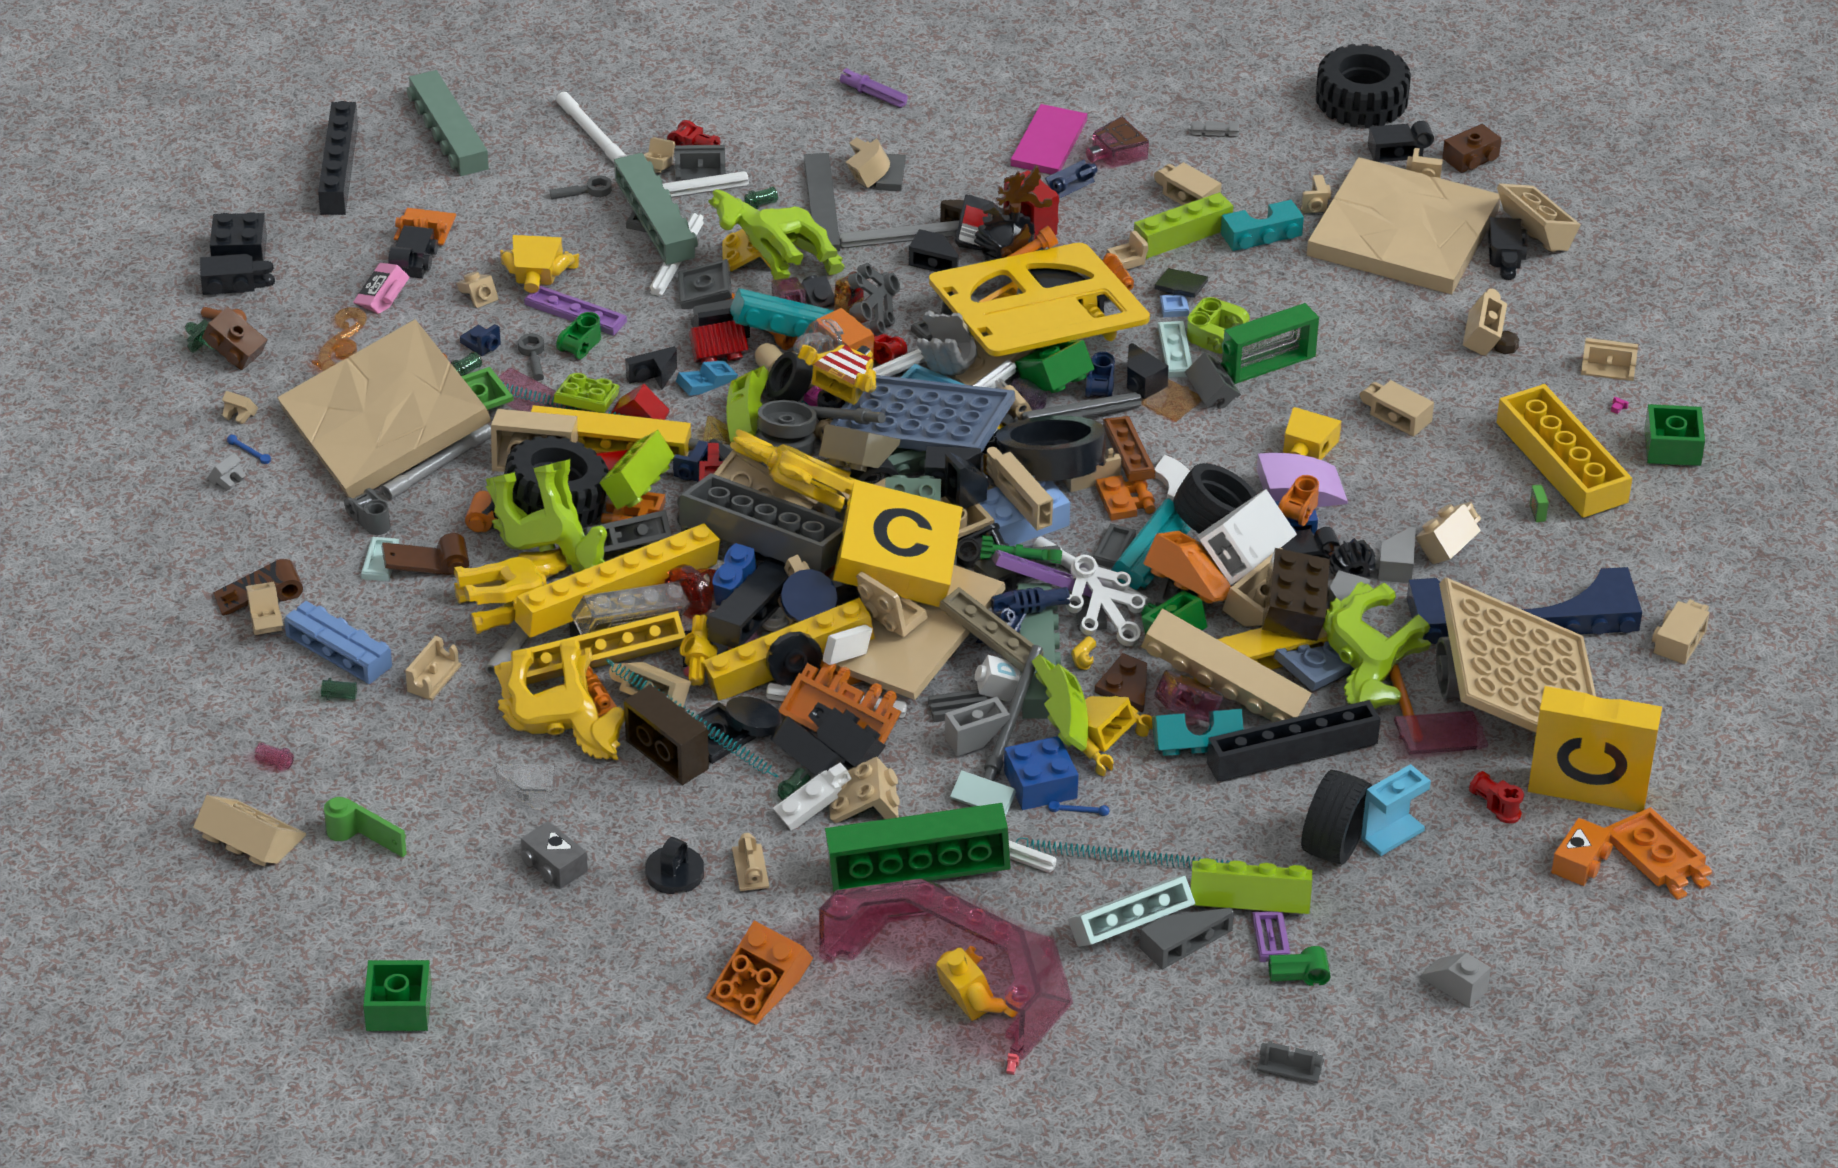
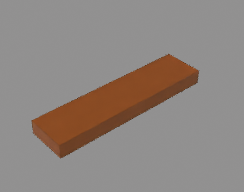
[1103,416,1155,481]

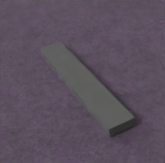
[804,153,840,251]

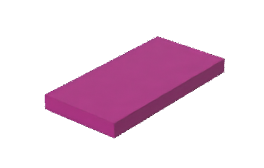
[1010,104,1088,175]

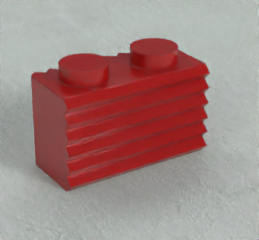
[689,321,748,363]

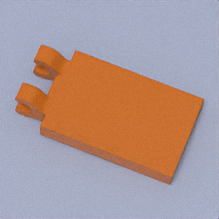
[1605,807,1712,900]

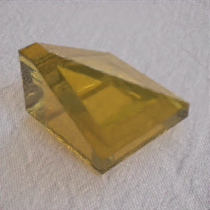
[703,416,731,445]

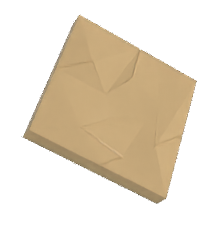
[1307,157,1501,295]
[277,319,491,498]

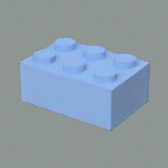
[979,476,1070,546]

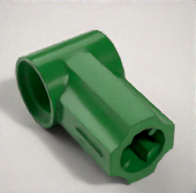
[1268,946,1331,986]

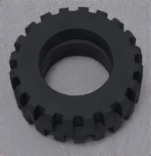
[1316,44,1411,128]
[504,436,609,528]

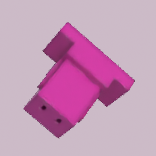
[1611,396,1629,414]

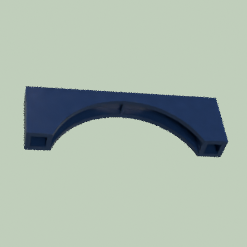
[1406,567,1642,644]

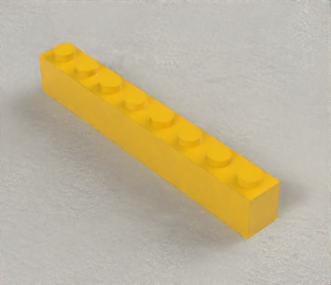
[515,523,720,638]

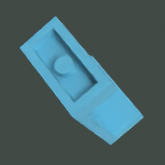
[1361,764,1431,856]

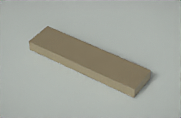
[939,587,1044,672]

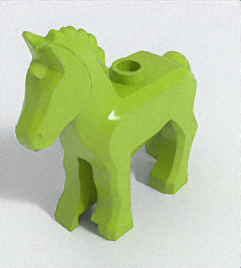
[708,189,845,282]
[485,459,607,573]
[1323,582,1432,709]

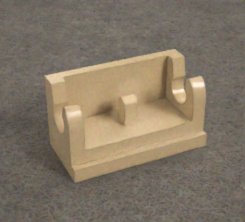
[1581,338,1638,381]
[1063,448,1121,492]
[405,636,461,701]

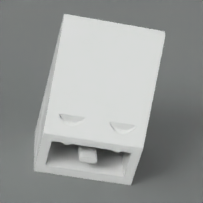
[1197,489,1297,585]

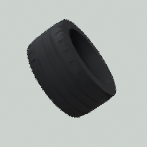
[1173,463,1257,534]
[1301,770,1372,865]

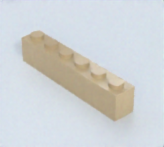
[1141,608,1312,723]

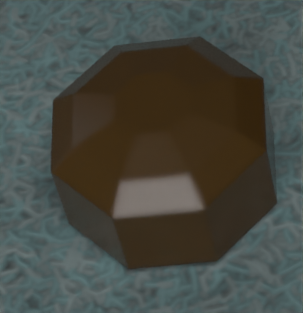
[1494,330,1520,354]

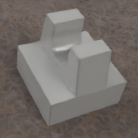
[208,453,246,490]

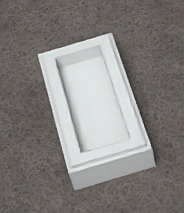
[822,624,873,665]

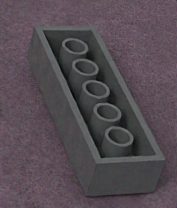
[679,473,844,573]

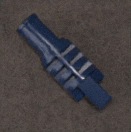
[991,587,1070,615]

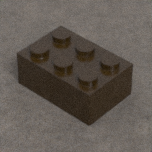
[1262,548,1330,641]
[624,684,709,786]

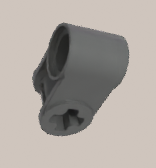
[344,488,391,535]

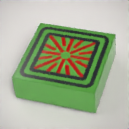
[1529,485,1549,522]

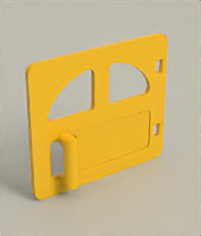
[929,243,1150,356]

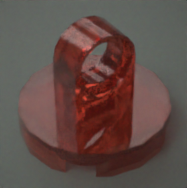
[665,564,716,619]

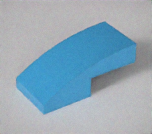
[676,361,738,396]

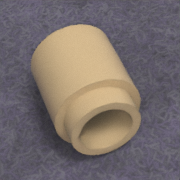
[755,343,783,372]

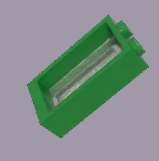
[1221,303,1319,384]

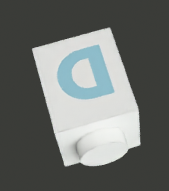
[975,655,1021,702]

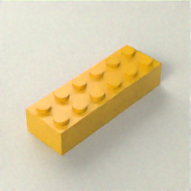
[1496,384,1632,518]

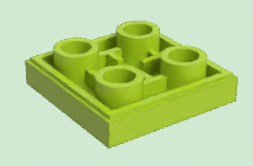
[553,373,620,413]

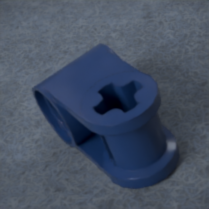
[1085,352,1115,398]

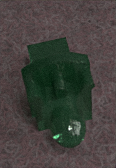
[185,319,218,353]

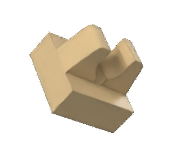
[222,391,258,424]

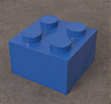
[1004,736,1079,810]

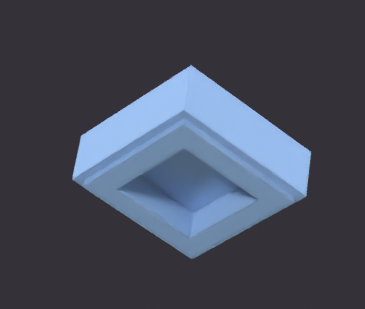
[1160,294,1189,317]

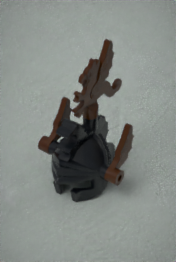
[974,165,1052,262]

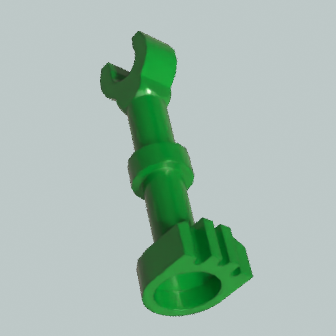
[980,536,1063,564]

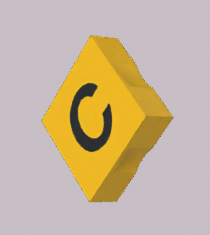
[833,480,963,607]
[1528,686,1662,812]

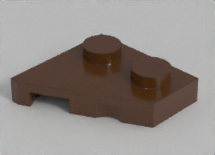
[1094,653,1147,712]

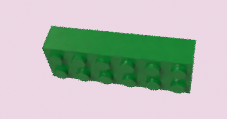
[825,803,1011,893]

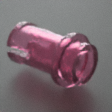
[254,742,294,771]

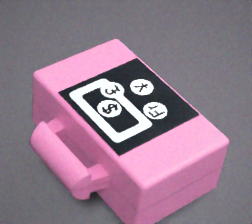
[353,263,410,314]

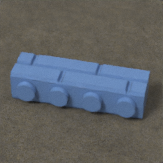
[284,601,392,684]

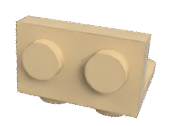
[856,572,928,637]
[829,757,900,823]

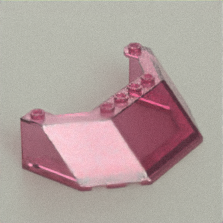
[819,879,1073,1060]

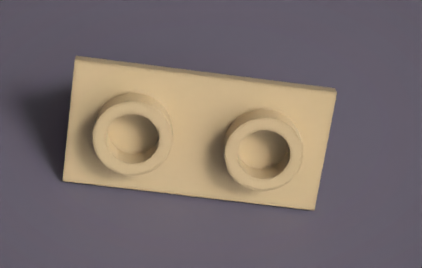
[732,833,769,891]

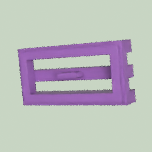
[1252,911,1290,962]

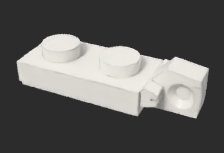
[773,763,851,830]

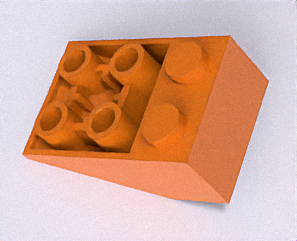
[1143,531,1231,603]
[706,920,813,1025]

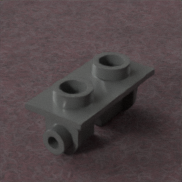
[1257,1041,1324,1083]

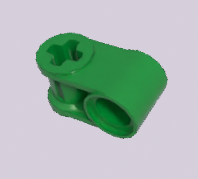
[556,312,601,360]

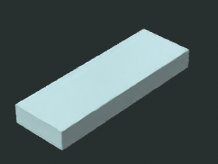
[1157,321,1192,378]

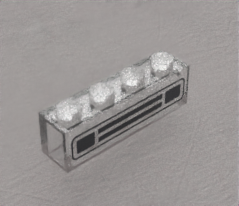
[571,582,690,635]

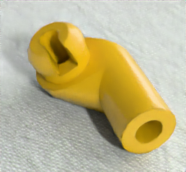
[1071,636,1096,670]

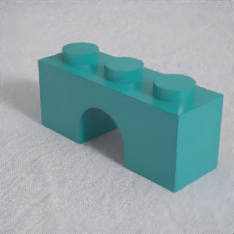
[1221,199,1304,251]
[1152,709,1243,756]

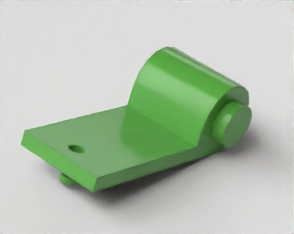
[324,797,407,857]

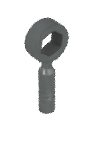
[549,175,612,199]
[518,333,544,381]

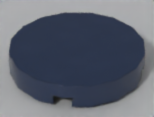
[780,569,837,623]

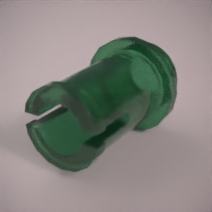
[744,186,778,209]
[451,352,482,376]
[321,678,358,701]
[777,768,811,801]

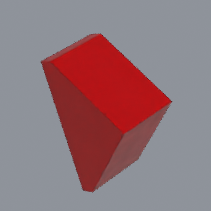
[611,384,670,420]

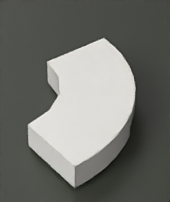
[1155,455,1190,501]

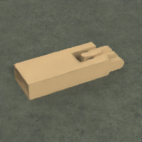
[986,447,1053,531]

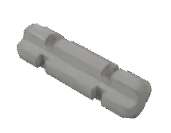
[1191,121,1239,137]

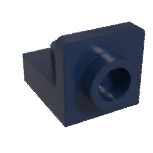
[460,324,501,356]
[673,440,709,482]

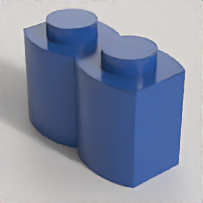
[713,543,757,606]

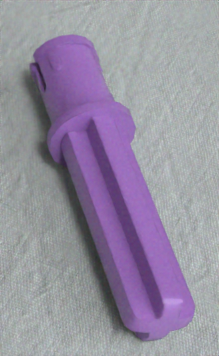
[840,68,908,108]

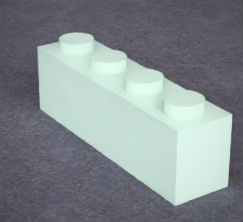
[1067,876,1195,947]

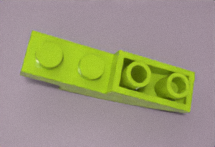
[726,365,769,442]
[1031,654,1088,751]

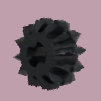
[1328,538,1376,577]

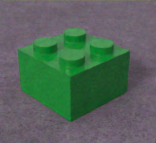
[1015,340,1094,393]
[1644,404,1705,466]
[363,960,432,1031]

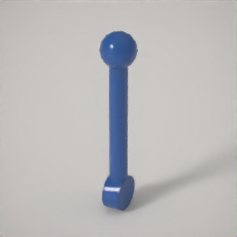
[227,434,271,464]
[1048,801,1110,816]

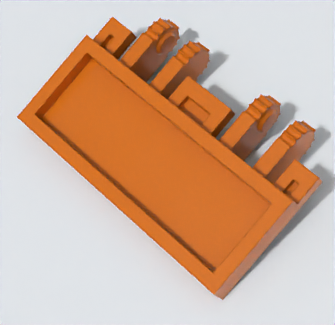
[779,663,901,744]

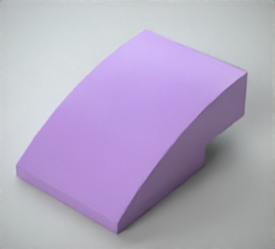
[1257,453,1348,507]

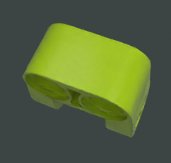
[1186,297,1250,354]

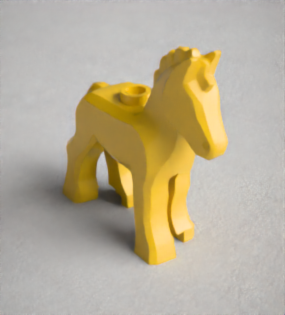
[730,429,856,512]
[454,548,569,634]
[494,640,625,761]

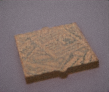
[1141,379,1202,422]

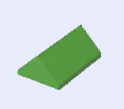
[461,367,514,411]

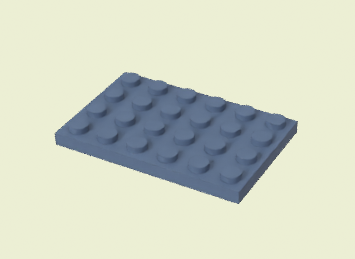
[830,375,1016,453]

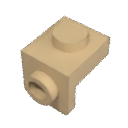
[644,137,675,173]
[1406,148,1443,178]
[1301,175,1331,213]
[1106,231,1148,269]
[456,271,498,308]

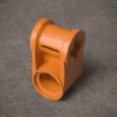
[1278,475,1319,526]

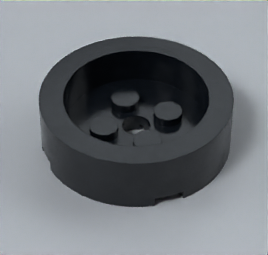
[996,415,1106,481]

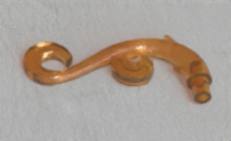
[312,307,367,371]

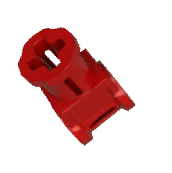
[667,120,720,149]
[873,334,907,365]
[1469,771,1524,824]

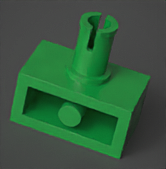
[1141,591,1208,636]

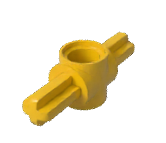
[679,614,718,686]

